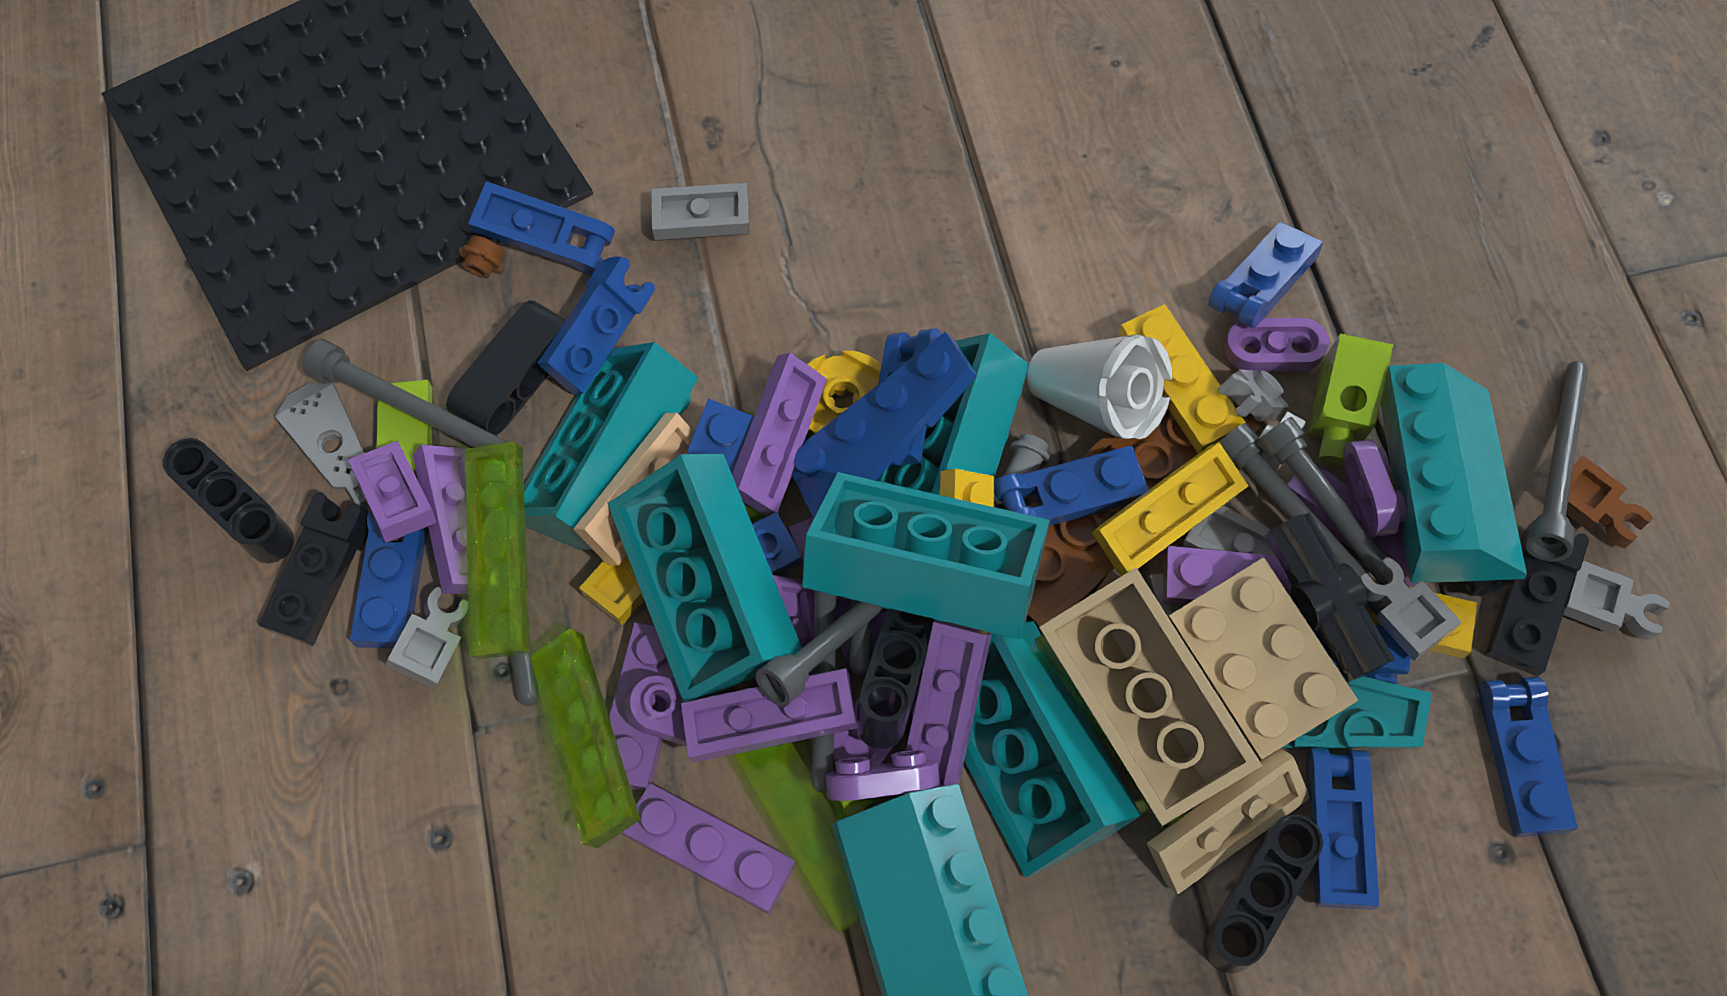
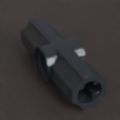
[1265,512,1395,683]

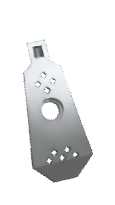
[275,383,367,506]

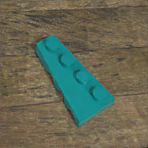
[1204,670,1432,749]

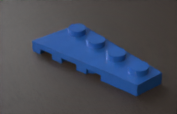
[792,331,977,518]

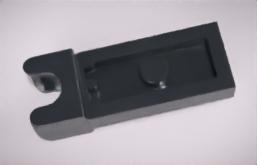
[258,492,368,646]
[1485,522,1589,676]

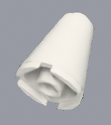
[1026,335,1172,439]

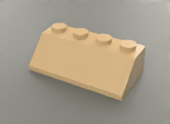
[1039,568,1262,826]

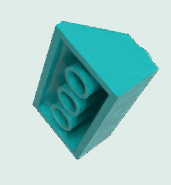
[876,333,1029,495]
[510,342,698,550]
[1380,363,1527,583]
[607,454,802,702]
[802,472,1050,639]
[964,621,1141,878]
[832,784,1028,996]

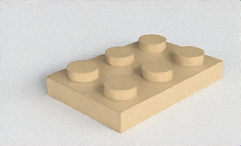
[1168,557,1358,760]

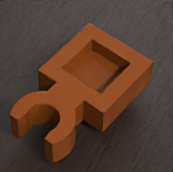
[1566,455,1653,548]

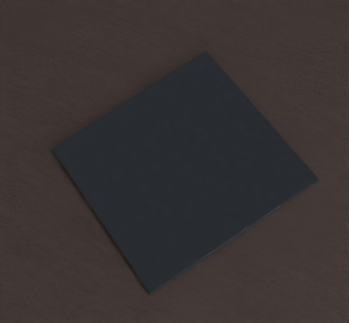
[101,0,593,371]

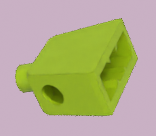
[1308,333,1393,466]

